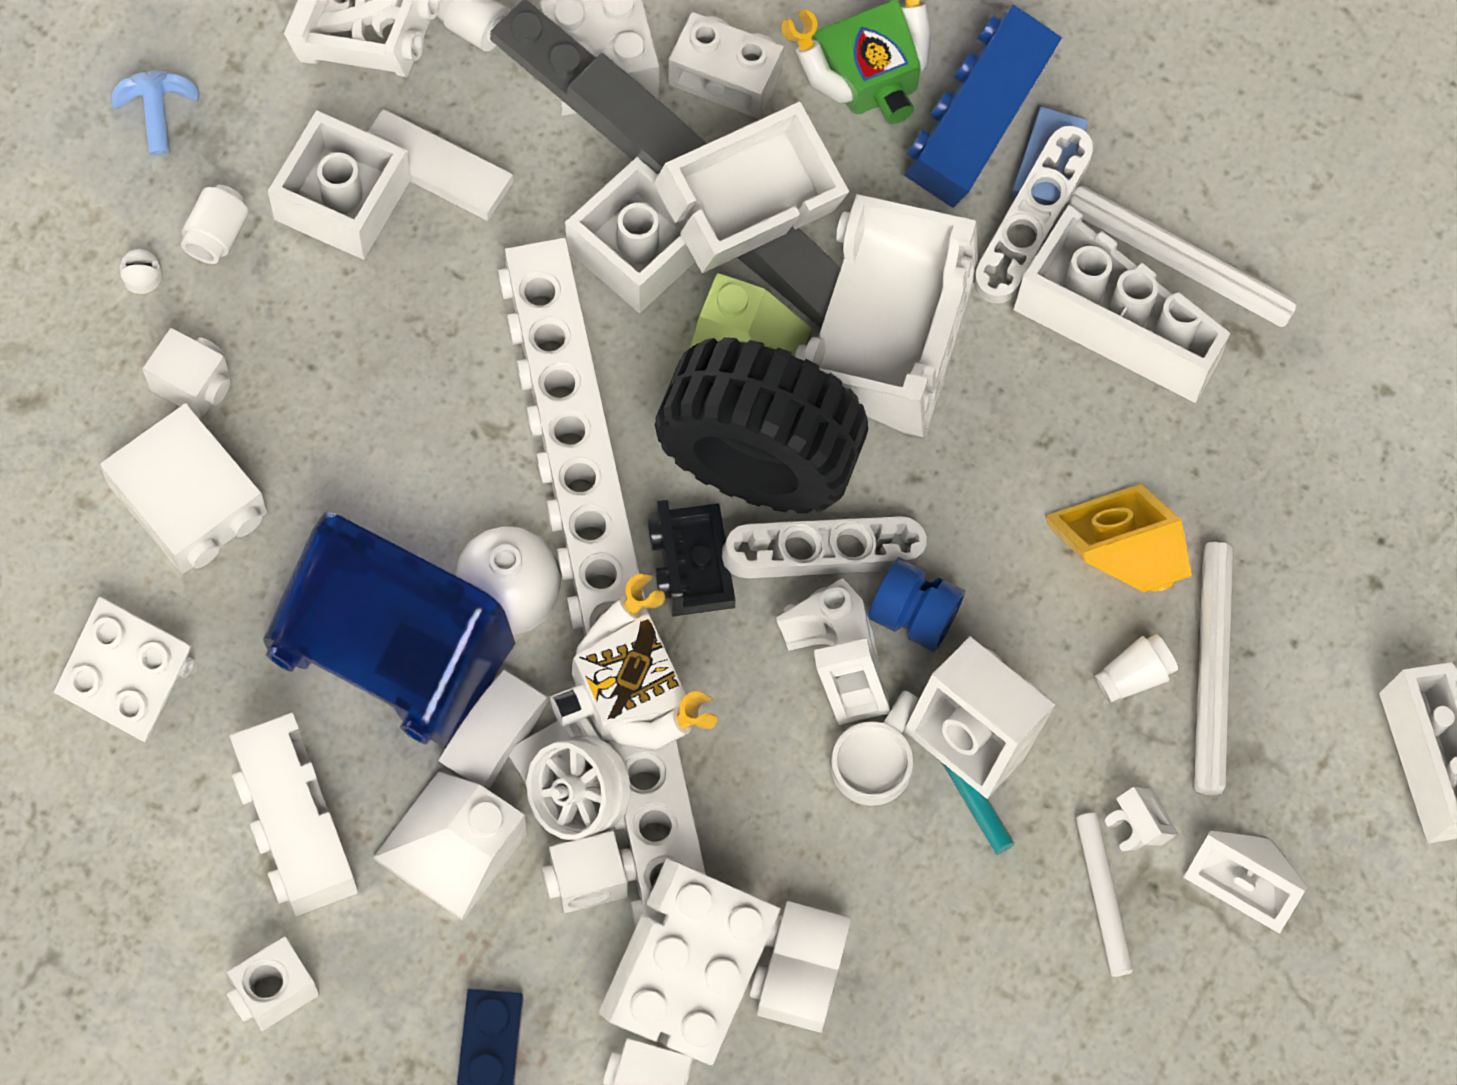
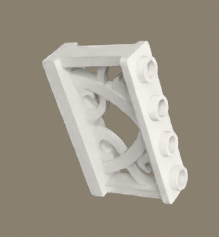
[284,0,440,77]

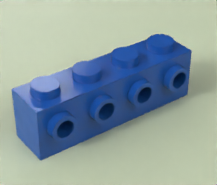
[903,4,1062,208]

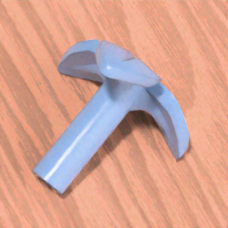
[111,71,199,155]

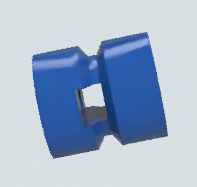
[868,557,966,652]

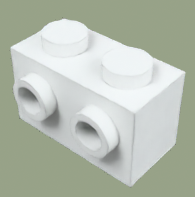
[668,12,784,119]

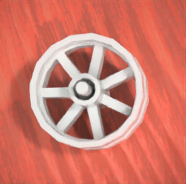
[526,736,631,840]

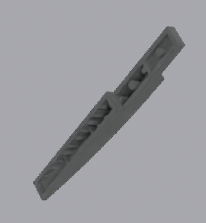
[490,0,841,328]

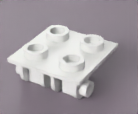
[54,597,195,742]

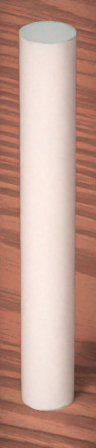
[1076,813,1133,977]

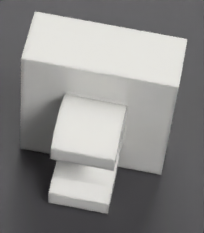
[1104,787,1179,852]

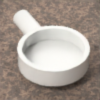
[831,691,919,806]

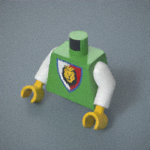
[781,0,931,124]

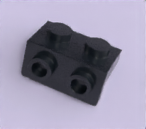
[648,500,736,617]

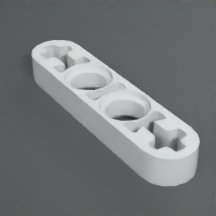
[975,126,1093,304]
[722,516,927,578]

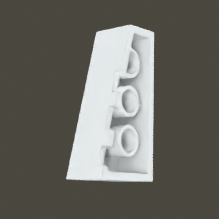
[1013,204,1231,403]

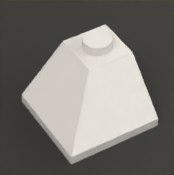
[374,771,527,921]

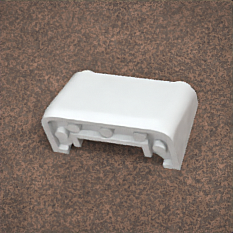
[795,194,978,439]

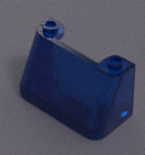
[263,511,516,748]

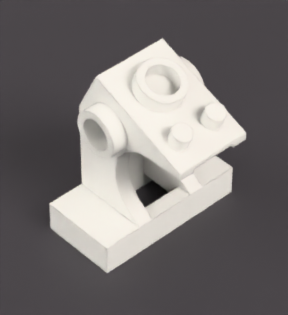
[776,578,891,725]

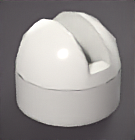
[119,248,163,294]

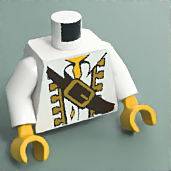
[550,574,718,750]

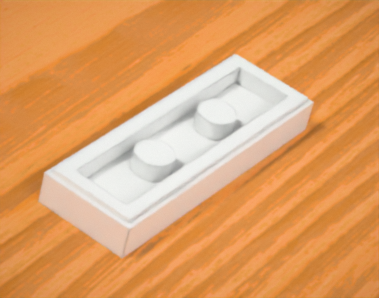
[368,109,514,221]

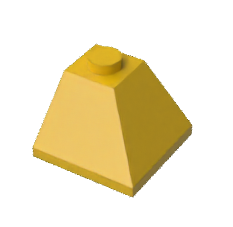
[1045,484,1192,592]

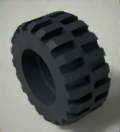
[654,337,869,513]

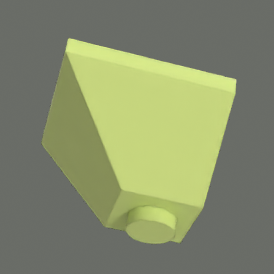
[690,273,812,356]

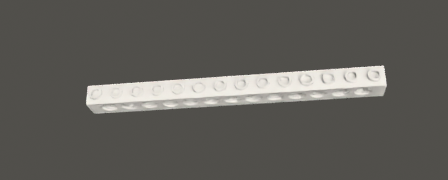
[497,238,706,928]

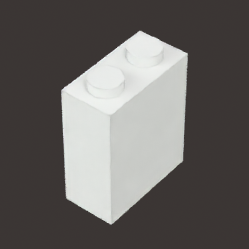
[100,403,267,575]

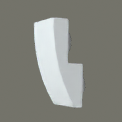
[438,670,550,790]

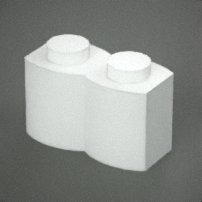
[750,901,852,1033]

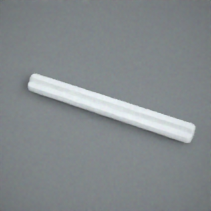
[1068,186,1297,327]
[1194,542,1233,795]

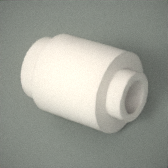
[437,0,511,52]
[181,185,249,264]

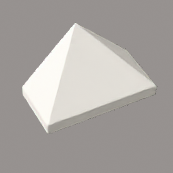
[1184,831,1307,934]

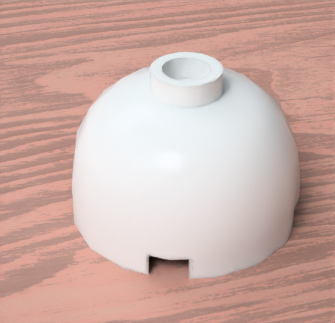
[454,526,561,636]

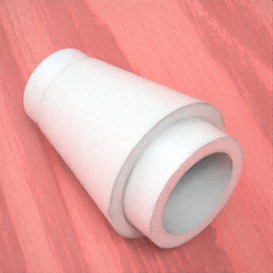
[1094,633,1178,703]

